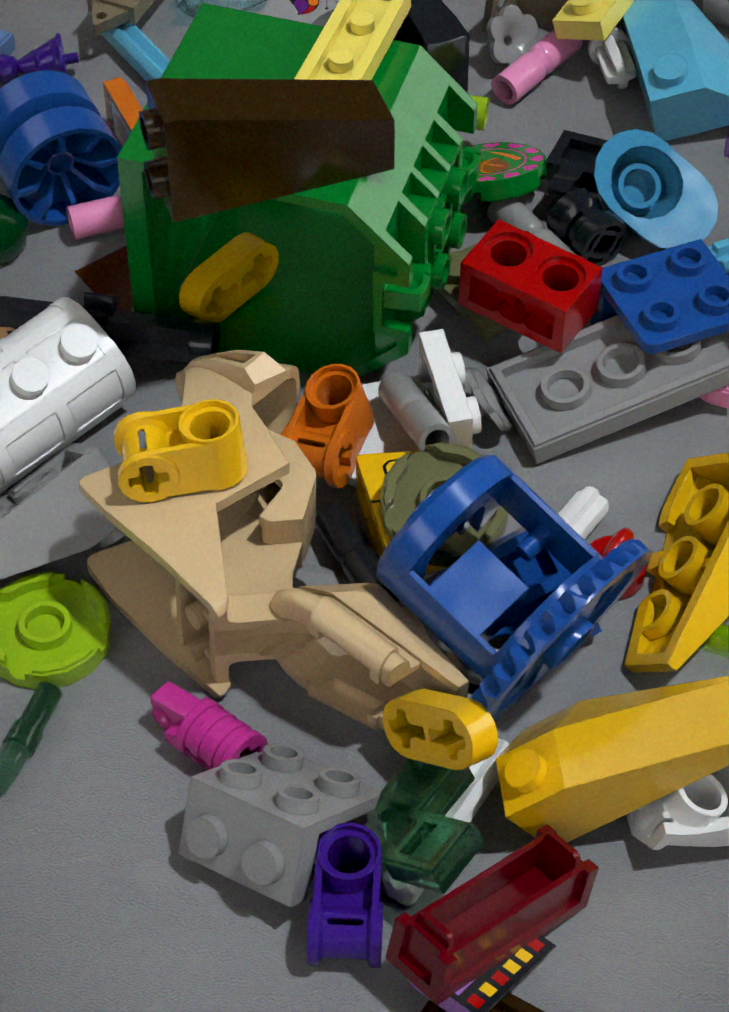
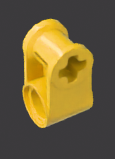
[114,399,249,502]

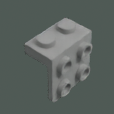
[178,743,380,907]

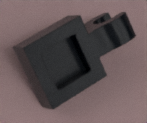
[544,130,607,217]

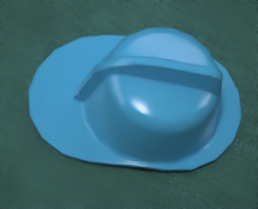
[593,129,719,249]

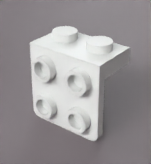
[348,329,482,487]

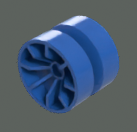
[0,70,122,226]

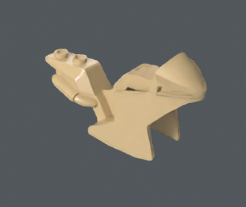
[79,350,469,731]

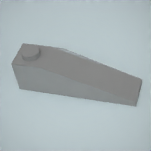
[0,442,125,580]

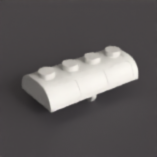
[0,297,136,494]

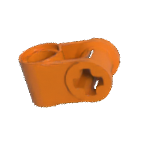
[280,364,375,488]

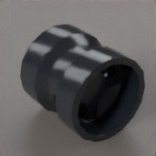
[547,188,628,266]

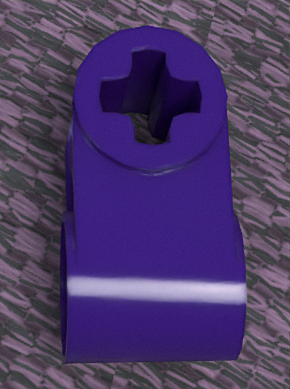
[307,822,384,968]

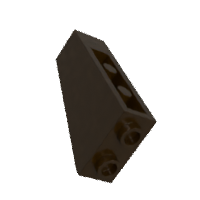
[139,78,395,223]

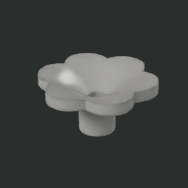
[486,4,539,68]
[465,367,514,431]

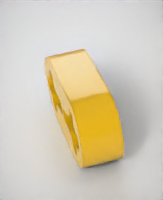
[179,232,279,323]
[383,688,498,770]

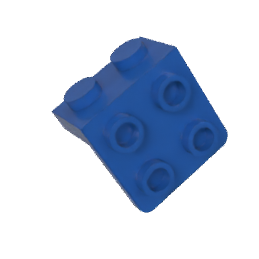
[590,239,729,354]

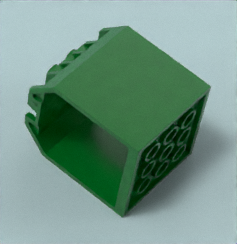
[117,3,481,378]

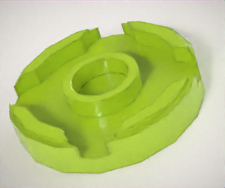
[0,572,113,690]

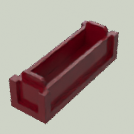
[386,824,599,1005]

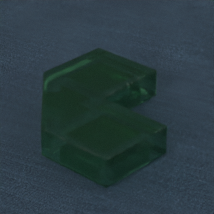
[376,758,486,894]

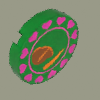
[470,142,547,202]

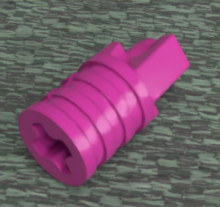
[150,681,268,770]

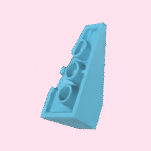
[621,0,729,142]

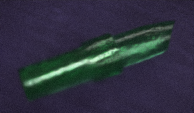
[0,682,63,797]

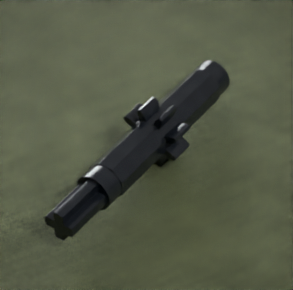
[0,292,220,363]

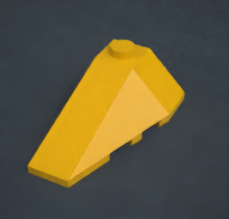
[624,453,729,673]
[495,676,729,843]

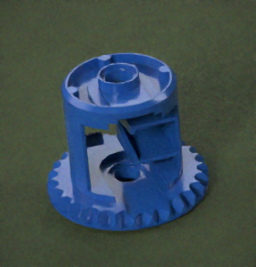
[377,455,653,721]

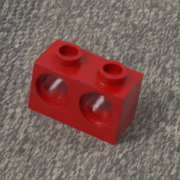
[458,219,603,353]

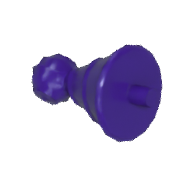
[0,33,79,84]

